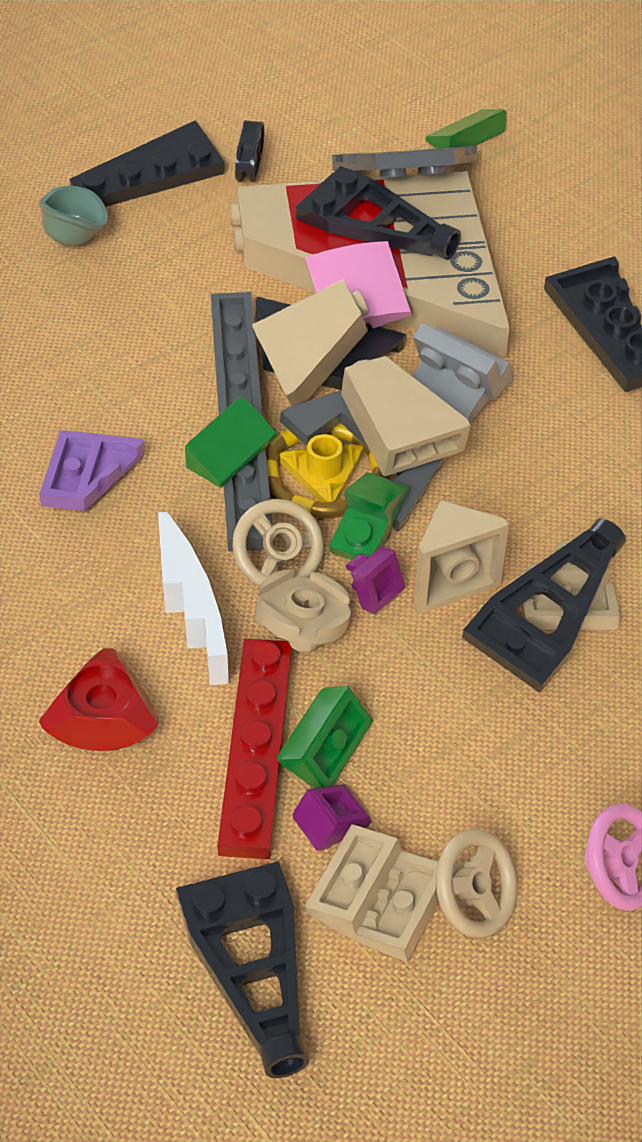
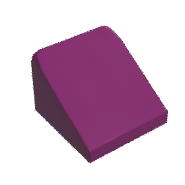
[293,784,372,851]

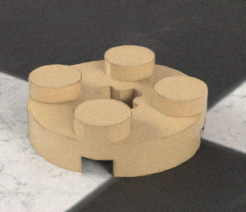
[254,569,351,652]

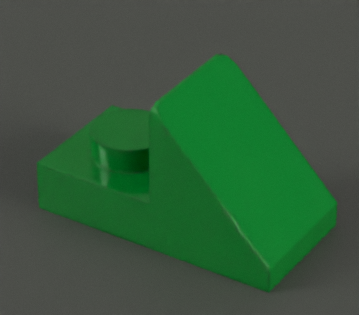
[329,472,409,560]

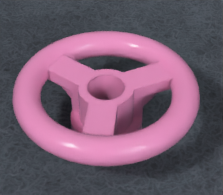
[585,803,642,911]

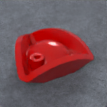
[39,648,159,751]

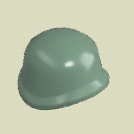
[39,186,108,246]

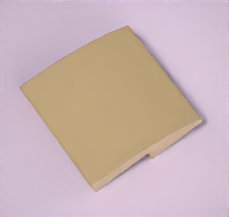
[304,824,439,962]

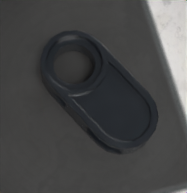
[235,120,265,182]

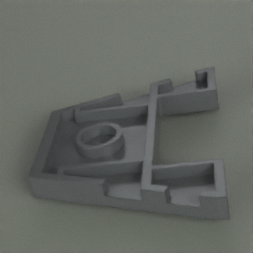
[332,146,478,177]
[280,369,448,531]

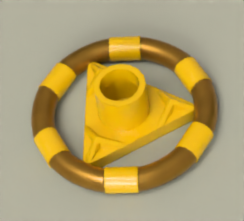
[266,423,388,518]

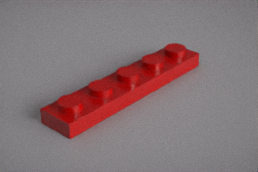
[217,638,292,860]

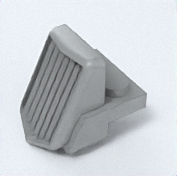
[412,323,514,423]

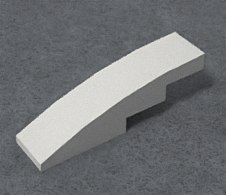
[158,512,229,685]

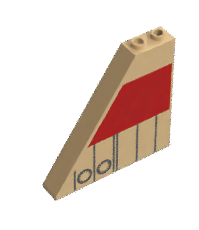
[230,171,510,359]

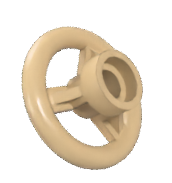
[232,499,323,587]
[436,829,517,938]

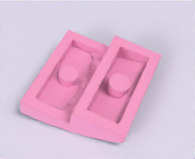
[305,241,412,328]

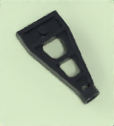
[296,166,461,260]
[462,518,626,693]
[176,861,309,1078]

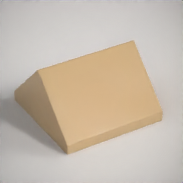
[414,500,509,614]

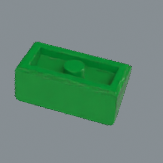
[425,109,507,149]
[185,397,277,488]
[276,686,373,788]

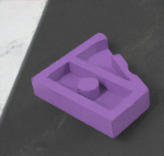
[39,430,145,511]

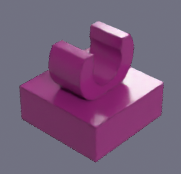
[345,546,405,614]

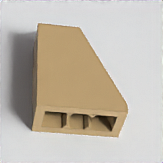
[252,279,369,406]
[341,356,471,477]

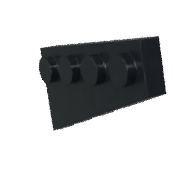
[69,120,225,207]
[544,256,642,392]

